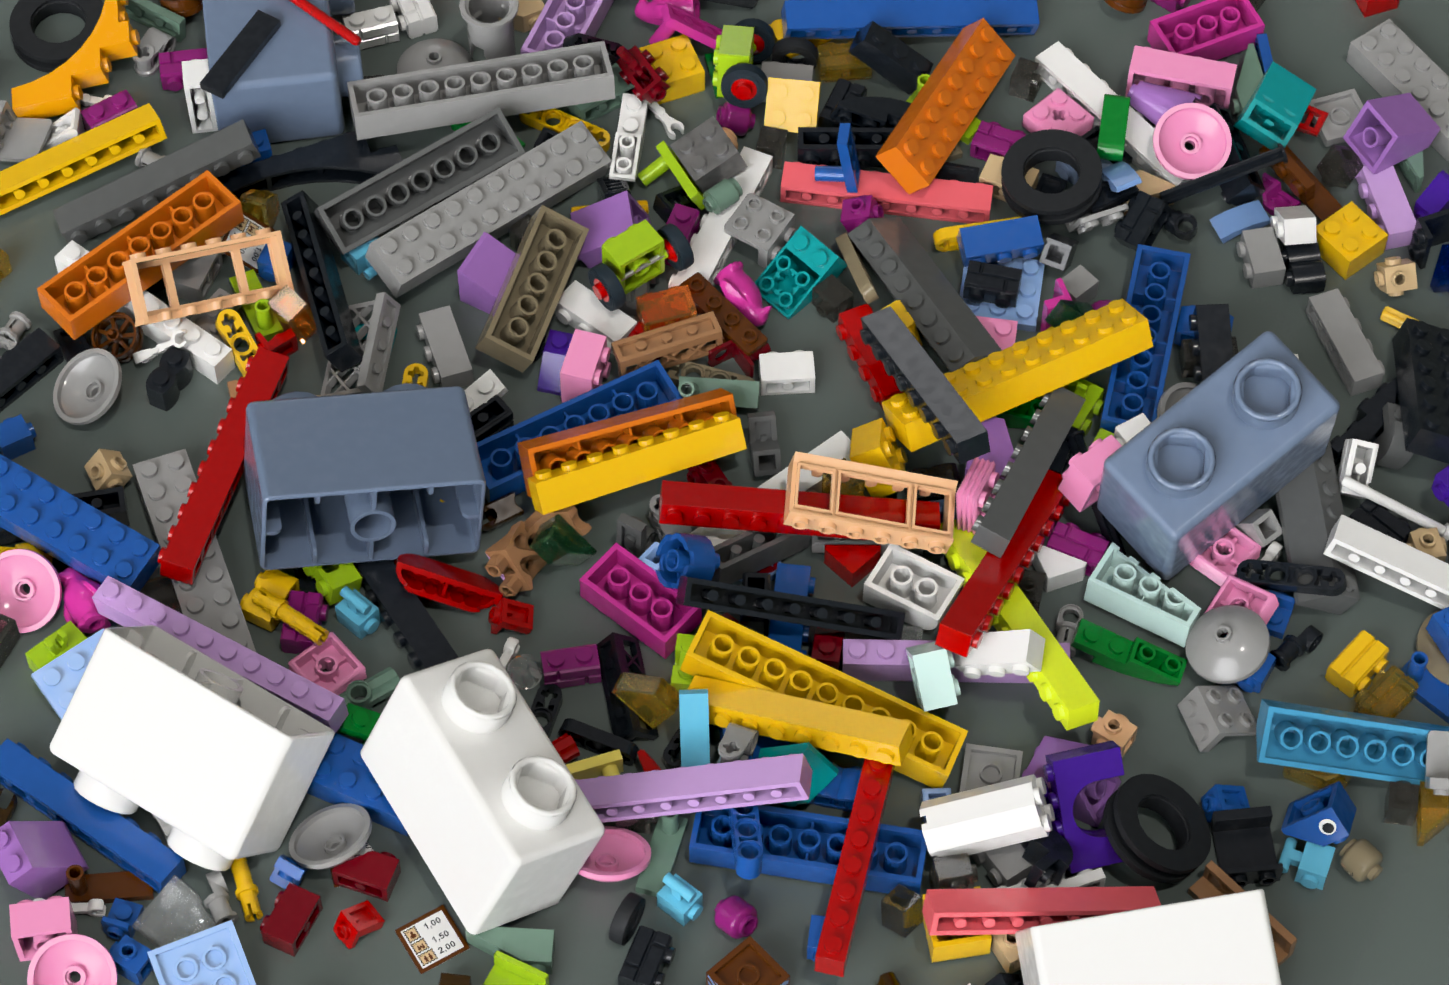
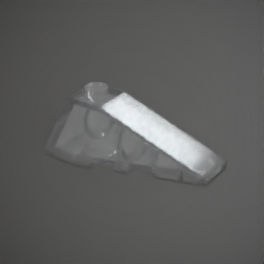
[132,875,217,948]

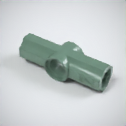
[339,667,400,710]

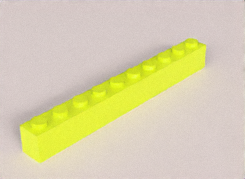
[940,519,1100,731]

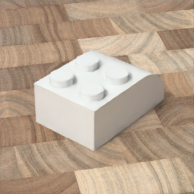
[863,544,965,630]

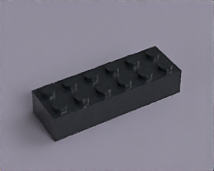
[1392,318,1449,464]

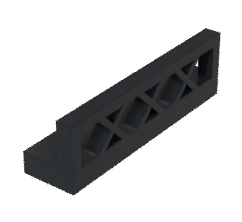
[596,632,659,741]

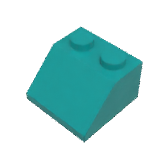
[758,742,839,807]

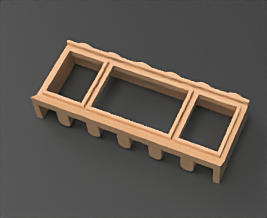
[122,227,295,327]
[783,451,958,554]

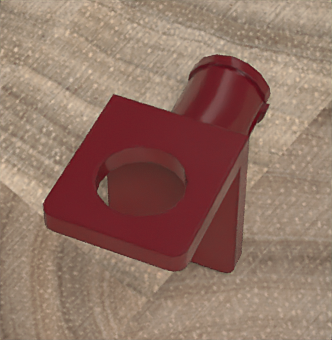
[708,340,771,378]

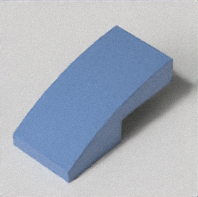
[1102,161,1142,192]
[1209,200,1270,244]

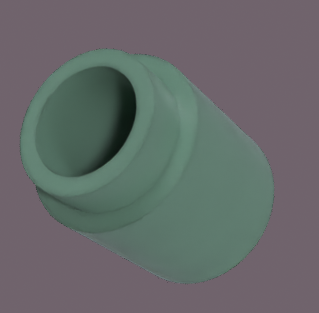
[703,177,743,214]

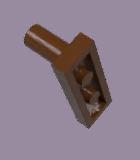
[65,865,154,904]

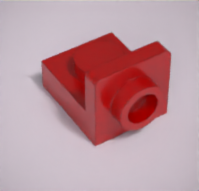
[255,328,299,356]
[488,597,534,634]
[333,900,385,949]

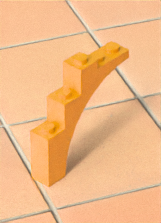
[11,0,140,119]

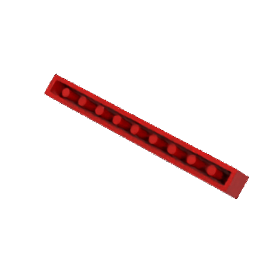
[157,347,289,585]
[935,469,1071,658]
[659,480,941,540]

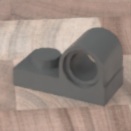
[616,512,657,558]

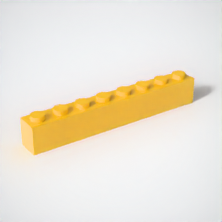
[0,103,167,216]
[527,411,747,515]
[687,675,913,766]

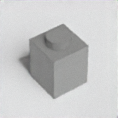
[1062,264,1099,313]
[1235,509,1282,547]

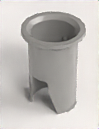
[459,0,519,60]

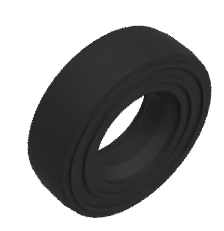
[772,37,818,69]
[609,892,646,946]

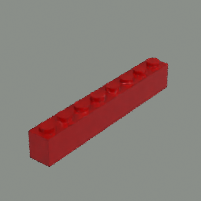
[814,759,895,977]

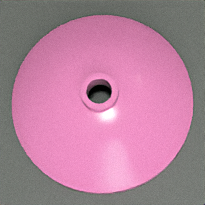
[1153,103,1232,180]
[0,549,62,633]
[578,826,651,882]
[27,934,118,985]

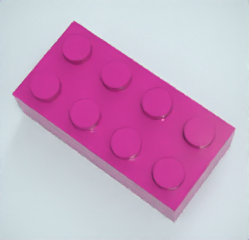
[1147,0,1265,61]
[579,543,702,659]

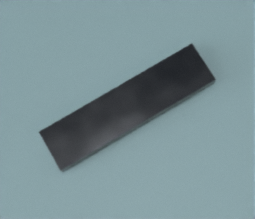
[200,10,281,99]

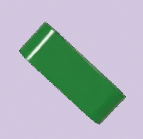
[1097,94,1130,162]

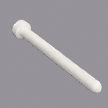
[1341,476,1449,542]

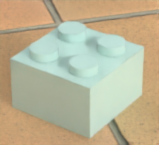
[906,641,961,712]

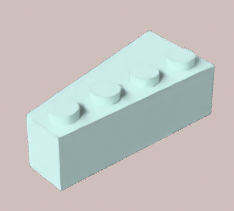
[1084,542,1201,647]

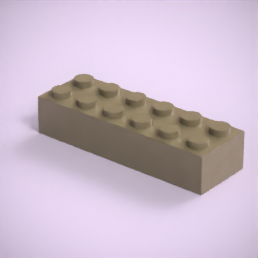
[475,205,589,373]

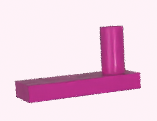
[649,2,722,49]

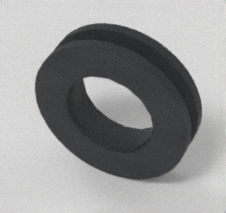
[9,0,104,73]
[1001,129,1102,225]
[1103,774,1211,884]

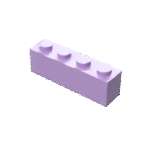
[1350,153,1416,250]

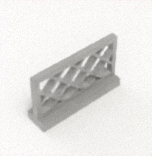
[320,292,401,396]

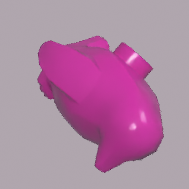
[634,0,700,26]
[713,261,772,327]
[58,567,111,633]

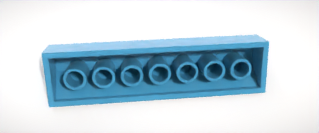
[1256,699,1449,787]

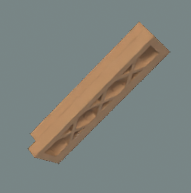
[611,311,723,377]
[1188,860,1297,967]

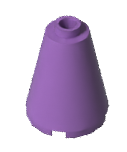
[1127,81,1202,126]

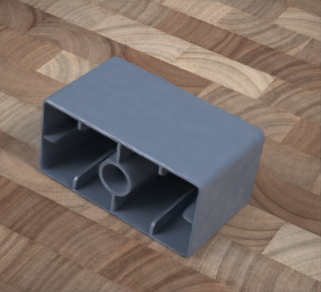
[202,0,364,143]
[1097,331,1340,580]
[244,383,486,570]

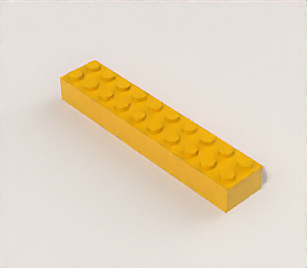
[882,298,1153,452]
[680,610,968,788]

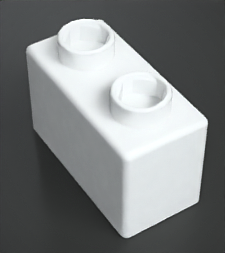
[50,625,335,871]
[360,649,605,935]
[1015,889,1282,985]

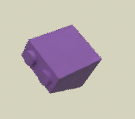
[1343,93,1441,174]
[570,190,651,268]
[457,232,516,314]
[965,416,1015,481]
[1022,736,1121,828]
[0,821,89,899]

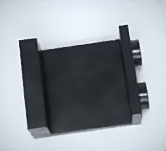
[1408,209,1449,269]
[1210,806,1283,887]

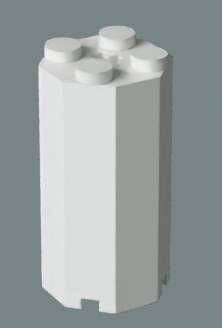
[919,774,1055,863]

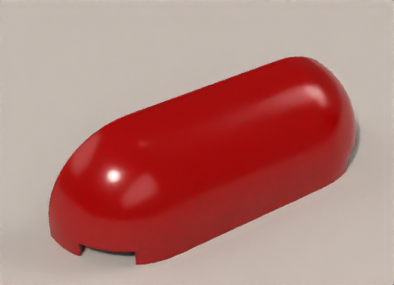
[396,553,503,612]

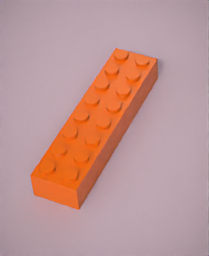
[875,18,1016,194]
[37,170,244,340]
[517,388,737,498]

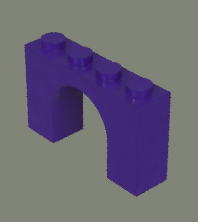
[1043,740,1125,873]

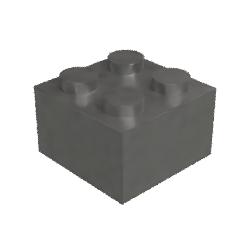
[670,116,748,194]

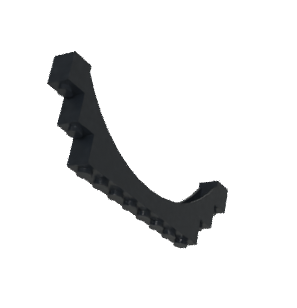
[146,131,403,293]

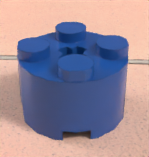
[656,533,720,589]

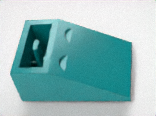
[1233,61,1317,150]
[755,226,847,320]

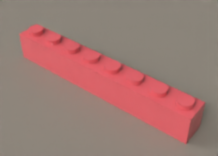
[780,161,993,224]
[922,886,1161,935]

